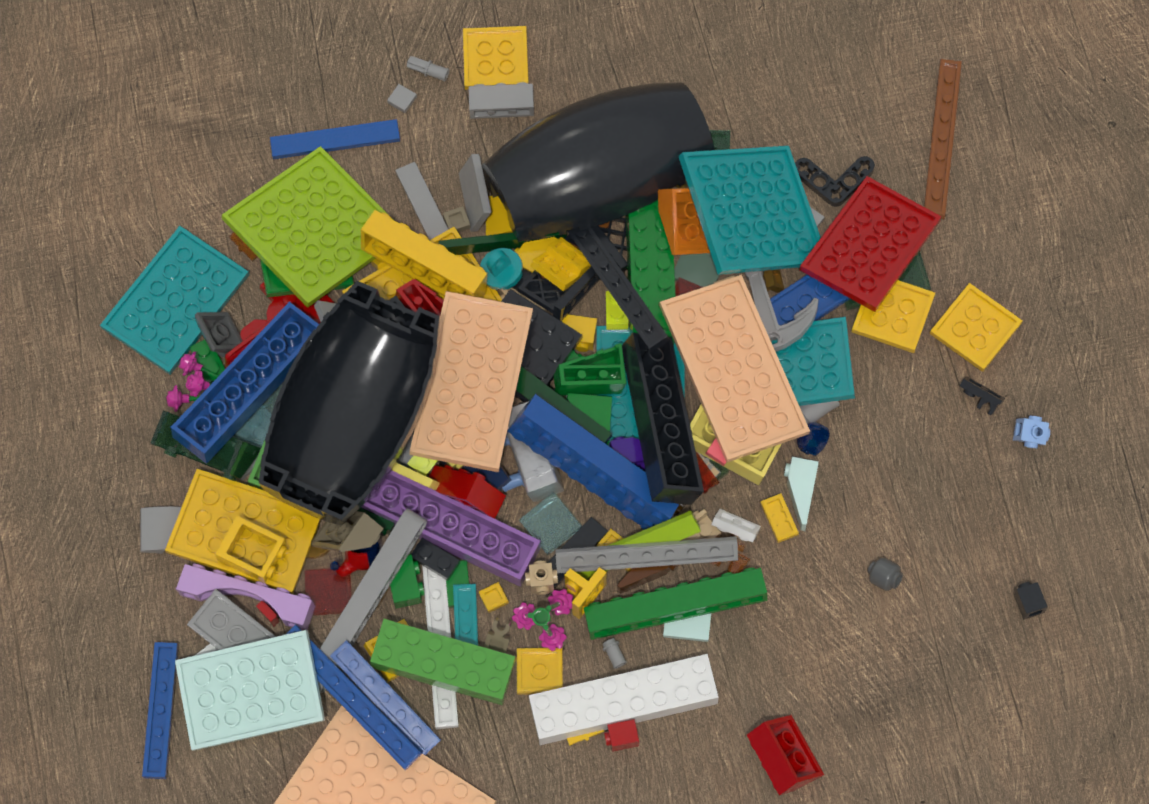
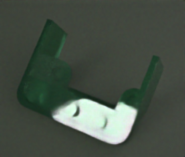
[150,410,261,481]

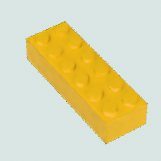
[361,210,487,298]

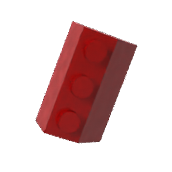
[747,715,824,796]

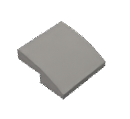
[140,506,181,554]

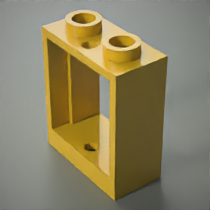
[215,515,288,583]

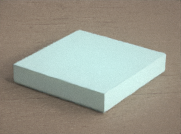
[663,614,711,642]

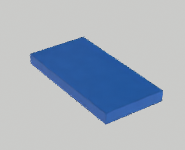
[770,275,850,326]

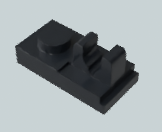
[960,376,1005,415]

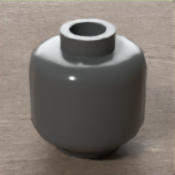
[868,558,903,591]

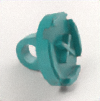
[480,248,523,290]

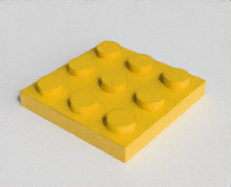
[463,26,528,90]
[851,280,935,353]
[930,283,1023,372]

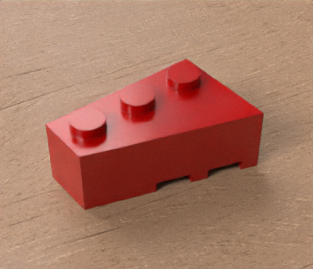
[395,279,444,316]

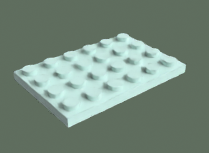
[175,630,325,751]

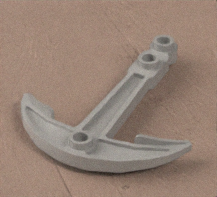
[745,271,819,352]

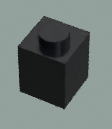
[1014,582,1048,620]

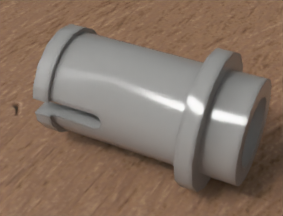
[602,638,627,669]

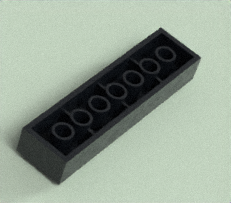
[622,333,704,505]

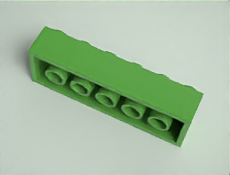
[370,619,516,706]

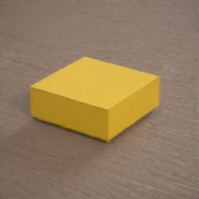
[478,582,509,613]

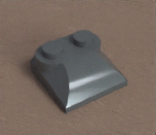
[195,312,242,358]

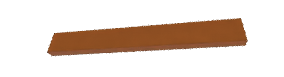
[924,59,962,220]

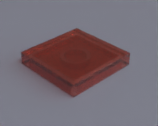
[305,569,351,616]

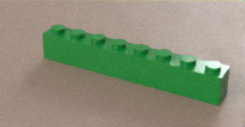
[584,568,767,640]

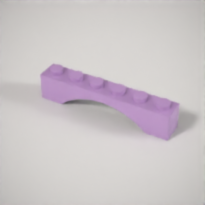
[176,564,315,631]

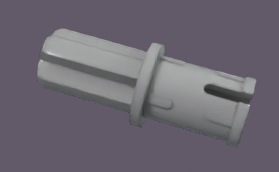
[407,56,450,82]

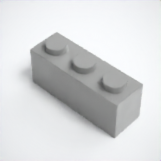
[469,82,534,119]

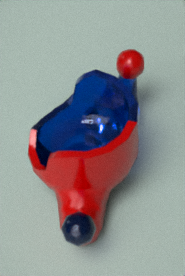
[330,541,381,577]

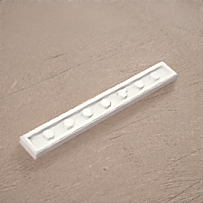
[423,566,459,729]

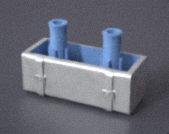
[503,401,564,502]

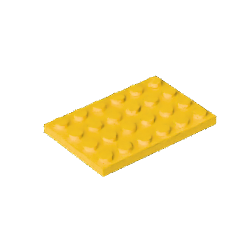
[165,469,321,594]

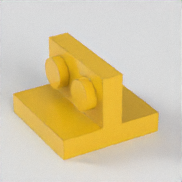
[565,567,607,620]

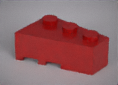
[429,465,506,519]

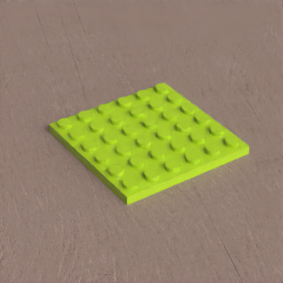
[222,146,393,308]

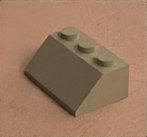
[311,511,384,552]

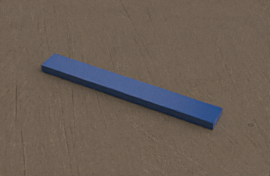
[286,625,422,770]

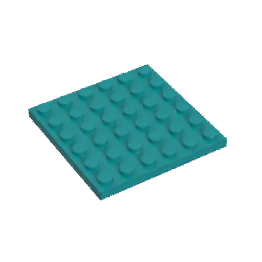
[679,146,821,275]

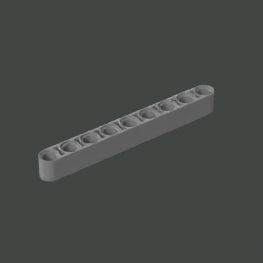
[318,509,427,694]

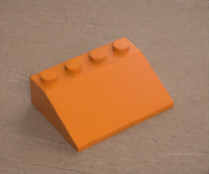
[658,188,710,255]

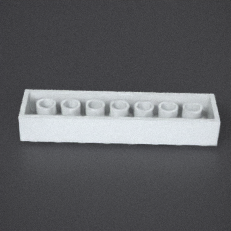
[529,654,719,745]

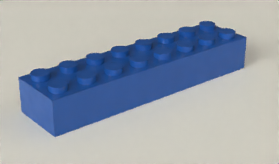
[171,302,319,464]
[507,394,679,530]

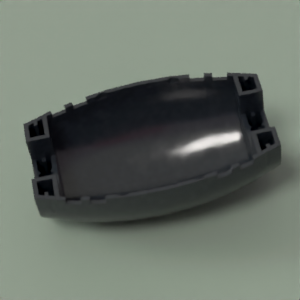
[482,82,714,242]
[259,281,441,525]

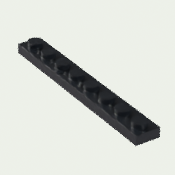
[567,227,670,352]

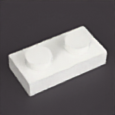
[712,509,761,542]

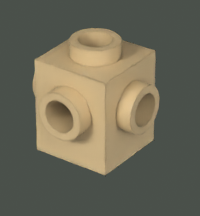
[525,561,558,595]

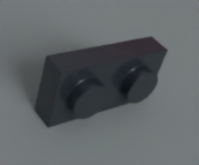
[411,538,460,581]

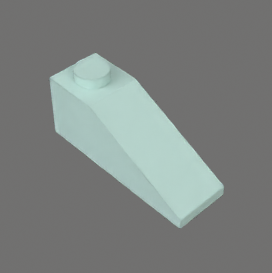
[784,457,819,531]

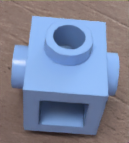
[1013,416,1050,449]

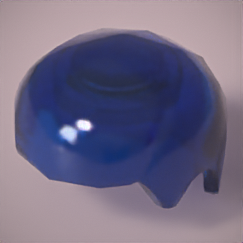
[796,422,830,456]

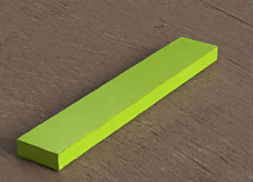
[576,511,701,580]

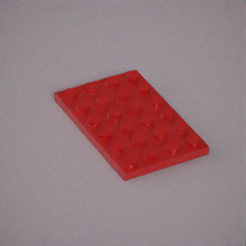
[800,176,942,312]

